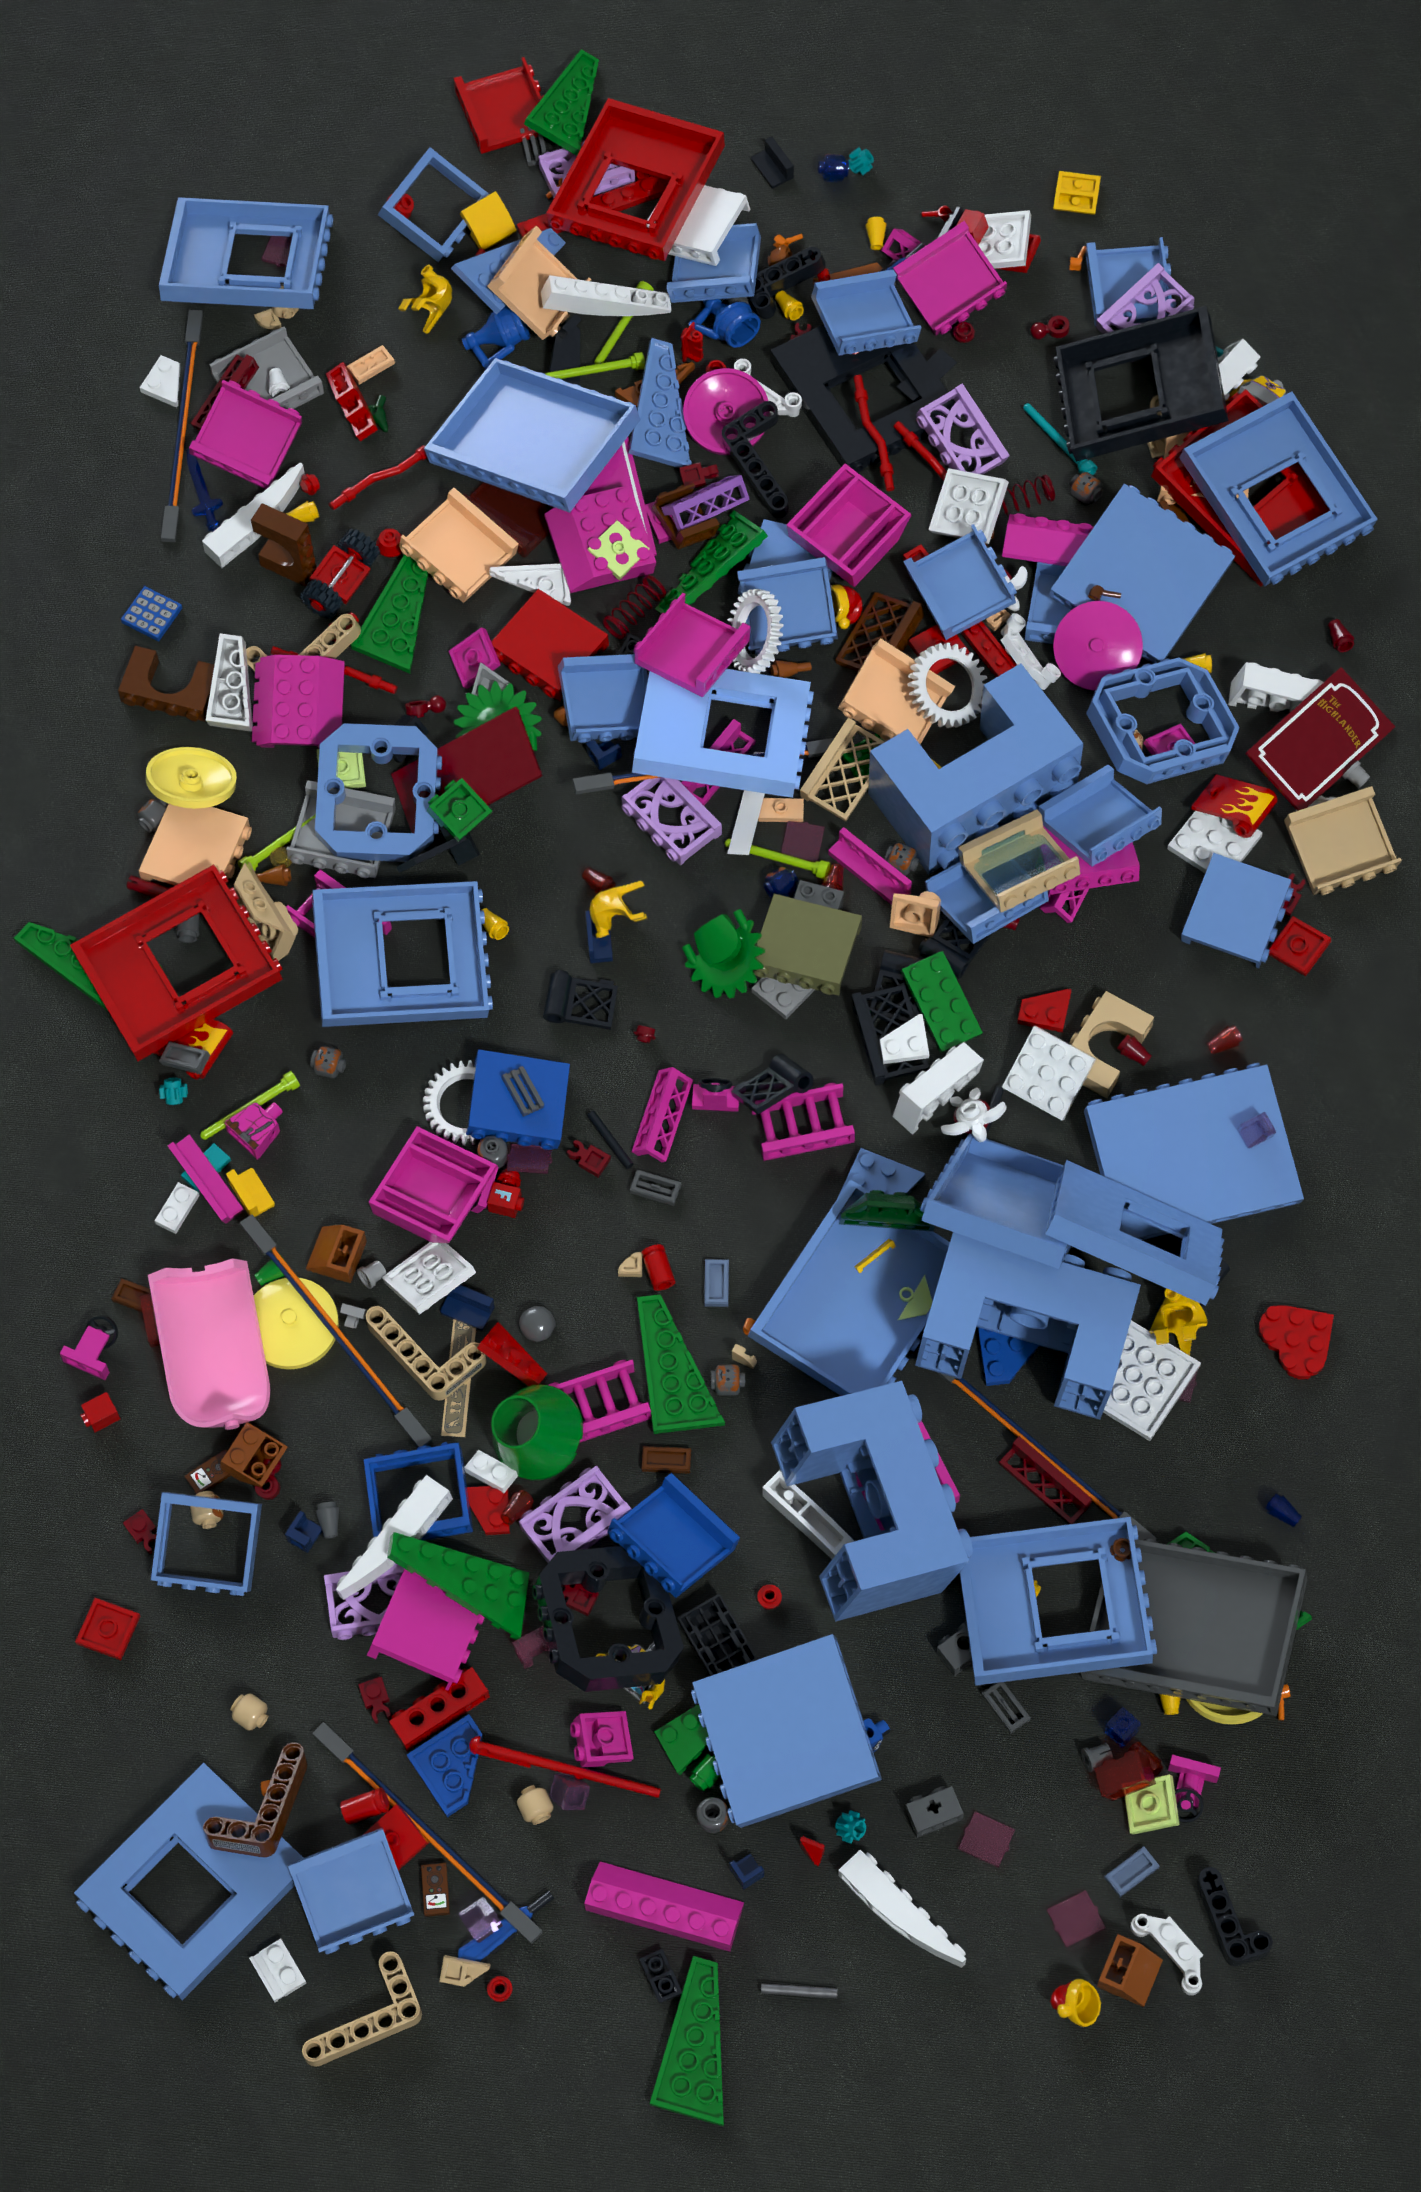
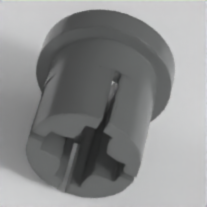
[1081,1743,1113,1773]

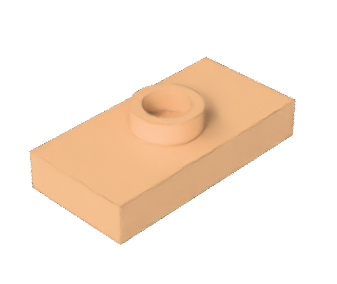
[347,345,395,385]
[758,798,804,822]

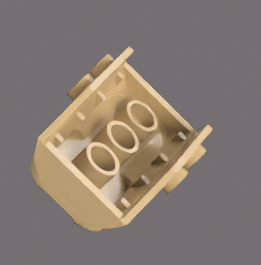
[234,862,298,961]

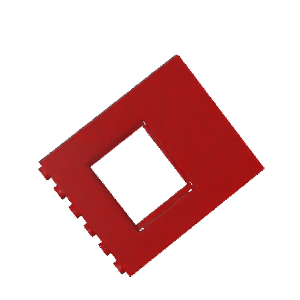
[546,98,725,261]
[1151,389,1333,587]
[70,864,283,1061]

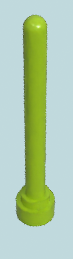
[594,281,654,364]
[545,352,645,379]
[238,814,316,871]
[725,839,830,880]
[200,1071,300,1140]

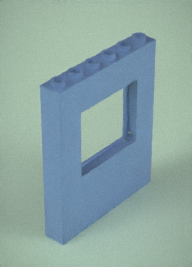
[159,197,333,309]
[1179,391,1378,587]
[312,881,493,1027]
[1045,1160,1224,1306]
[959,1517,1157,1686]
[74,1763,303,2001]

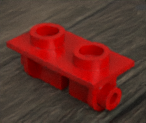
[680,322,704,362]

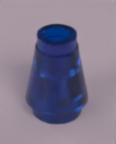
[1265,1493,1302,1527]

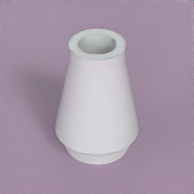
[269,368,290,398]

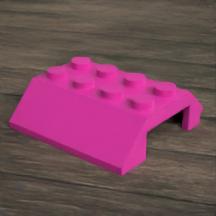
[252,655,345,749]

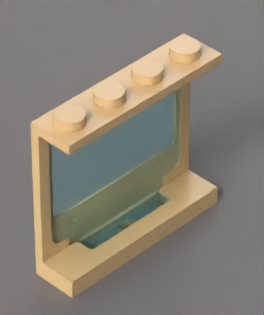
[958,810,1080,913]

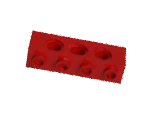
[389,1667,490,1751]

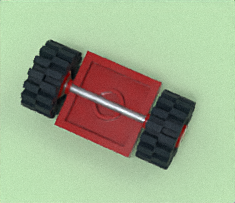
[300,529,380,619]

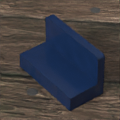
[585,911,613,963]
[440,1285,495,1331]

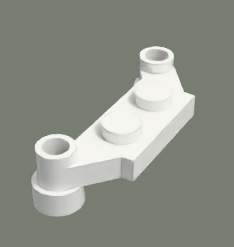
[734,359,802,417]
[1001,613,1061,690]
[1130,1914,1203,1995]

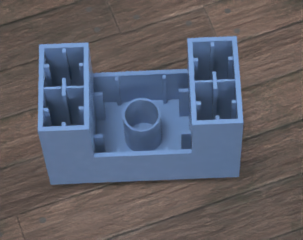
[868,663,1083,874]
[915,1232,1141,1420]
[771,1381,973,1622]

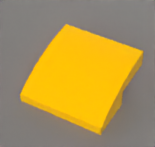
[1053,171,1101,215]
[460,191,517,250]

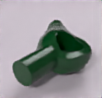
[368,395,388,432]

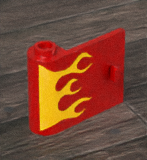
[1192,774,1278,838]
[153,1019,233,1080]

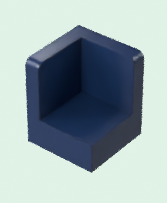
[586,739,622,770]
[285,1511,322,1553]
[729,1854,764,1890]

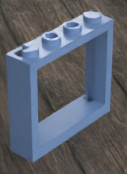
[378,148,490,263]
[151,1492,262,1596]

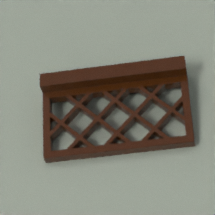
[835,592,924,672]

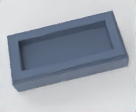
[705,1259,729,1307]
[1104,1847,1160,1897]

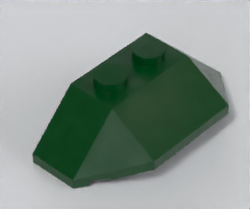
[839,1190,935,1232]

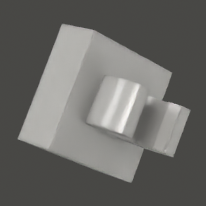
[340,1303,368,1329]

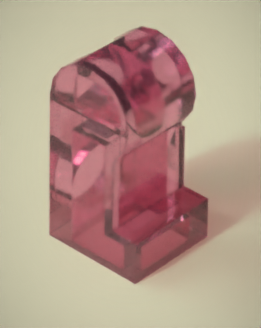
[512,1626,550,1669]

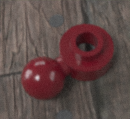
[1030,315,1070,339]
[405,695,446,718]
[255,1458,281,1500]

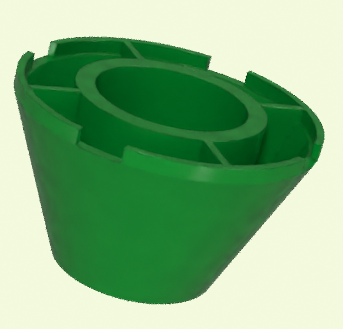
[491,1385,583,1480]

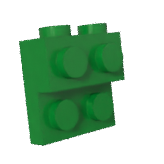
[427,778,492,842]

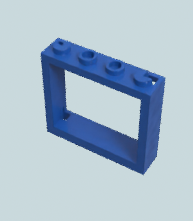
[364,1442,473,1541]

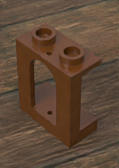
[652,483,720,550]

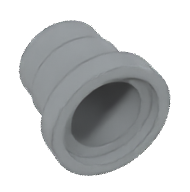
[1342,761,1370,789]
[357,1260,386,1289]

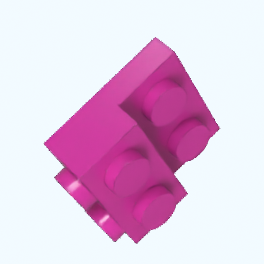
[570,1711,634,1768]

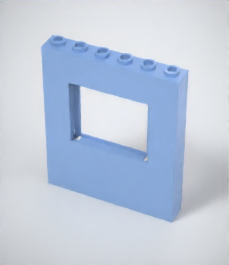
[632,669,814,798]

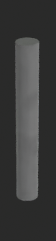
[761,1983,838,1999]

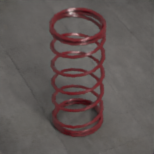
[997,474,1055,519]
[603,575,666,639]

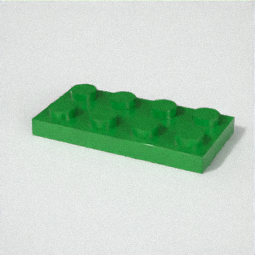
[901,951,983,1053]

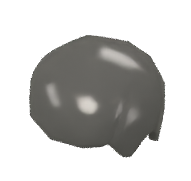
[519,1306,556,1342]

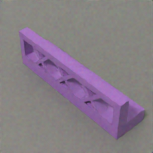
[661,475,750,531]

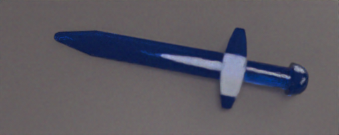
[187,448,223,532]

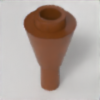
[770,660,812,678]
[256,864,291,886]

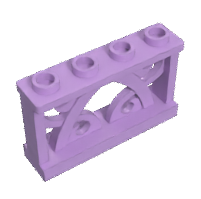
[538,140,635,198]
[1096,263,1194,362]
[916,383,1010,475]
[621,777,722,866]
[519,1466,632,1563]
[324,1564,404,1640]

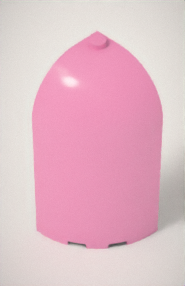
[148,1258,270,1430]

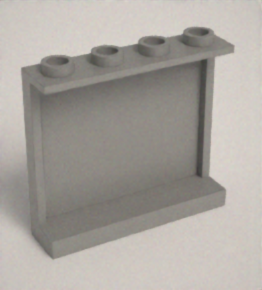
[209,326,324,409]
[286,780,396,878]

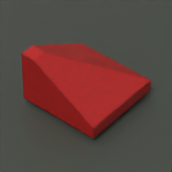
[800,1836,825,1867]

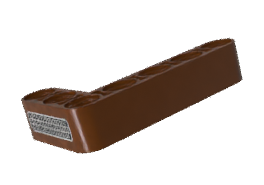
[203,1743,307,1857]

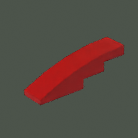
[326,362,378,441]

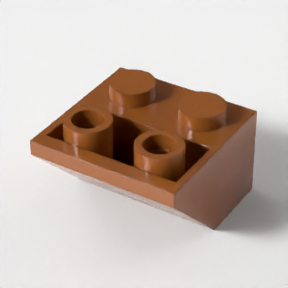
[306,1225,367,1283]
[220,1422,288,1487]
[1097,1934,1163,2007]

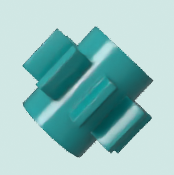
[848,147,874,175]
[159,1078,188,1105]
[835,1810,866,1843]

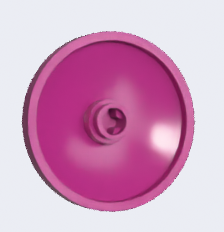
[683,368,770,455]
[1053,601,1143,690]

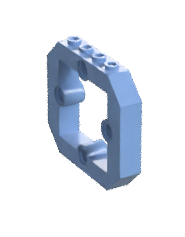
[1086,657,1239,784]
[315,723,442,862]

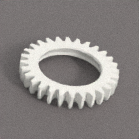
[727,589,784,674]
[908,643,987,728]
[423,1060,482,1145]

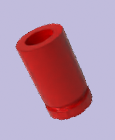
[641,1244,676,1291]
[341,1787,390,1825]

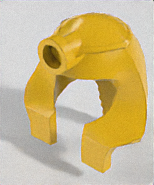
[398,265,452,334]
[589,881,648,938]
[1149,1288,1208,1356]

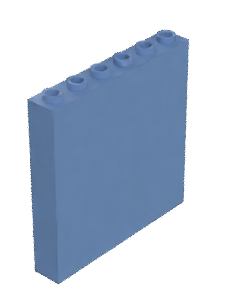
[1049,484,1235,664]
[691,1634,882,1828]

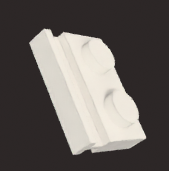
[249,1939,307,2002]

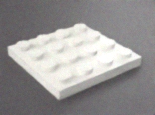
[1103,1320,1201,1441]

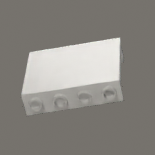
[647,185,751,266]

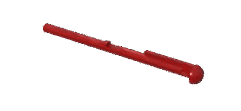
[469,1736,661,1798]

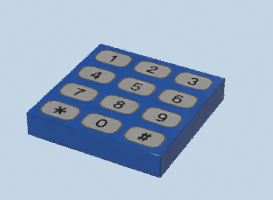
[121,586,182,642]

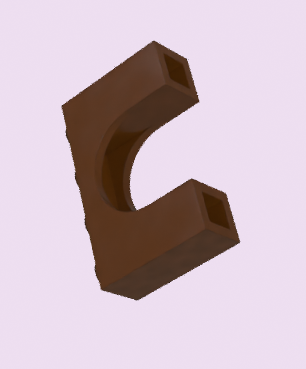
[251,503,316,587]
[118,646,215,722]

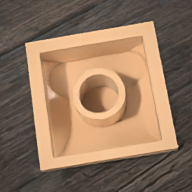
[890,891,941,937]

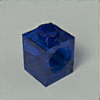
[1104,1707,1141,1749]

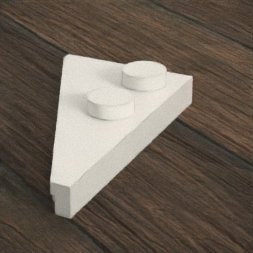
[489,564,571,606]

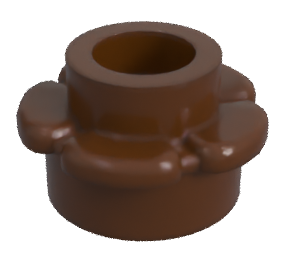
[1110,1538,1131,1562]

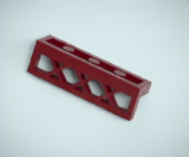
[191,354,259,430]
[999,1436,1092,1524]

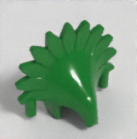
[453,681,542,752]
[682,909,765,998]

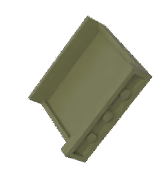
[753,894,862,995]

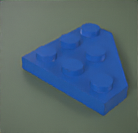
[977,1327,1039,1386]
[407,1714,483,1817]

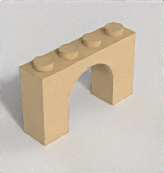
[1069,991,1154,1098]

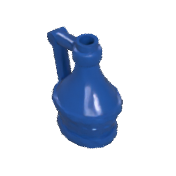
[689,299,761,348]
[462,306,530,369]

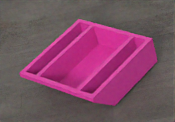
[787,464,911,587]
[544,485,656,593]
[369,1126,497,1243]

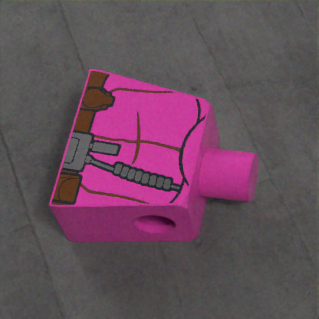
[224,1102,283,1160]

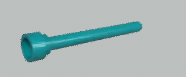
[1023,403,1098,475]

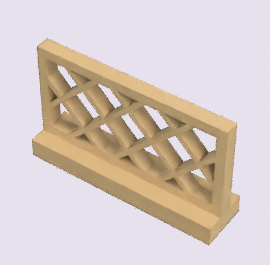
[800,718,885,821]

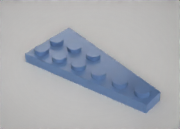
[451,228,566,314]
[628,338,692,468]
[837,1148,925,1199]

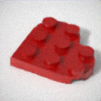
[1258,1306,1334,1379]

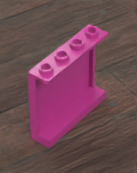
[893,221,1007,336]
[189,380,302,489]
[634,593,751,697]
[1039,826,1140,895]
[367,1569,485,1691]

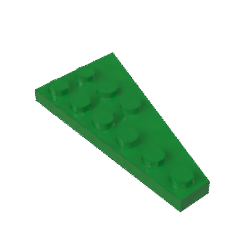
[524,49,599,156]
[655,510,768,615]
[351,555,429,674]
[14,922,162,1011]
[637,1294,725,1434]
[387,1532,529,1641]
[650,1956,724,2127]

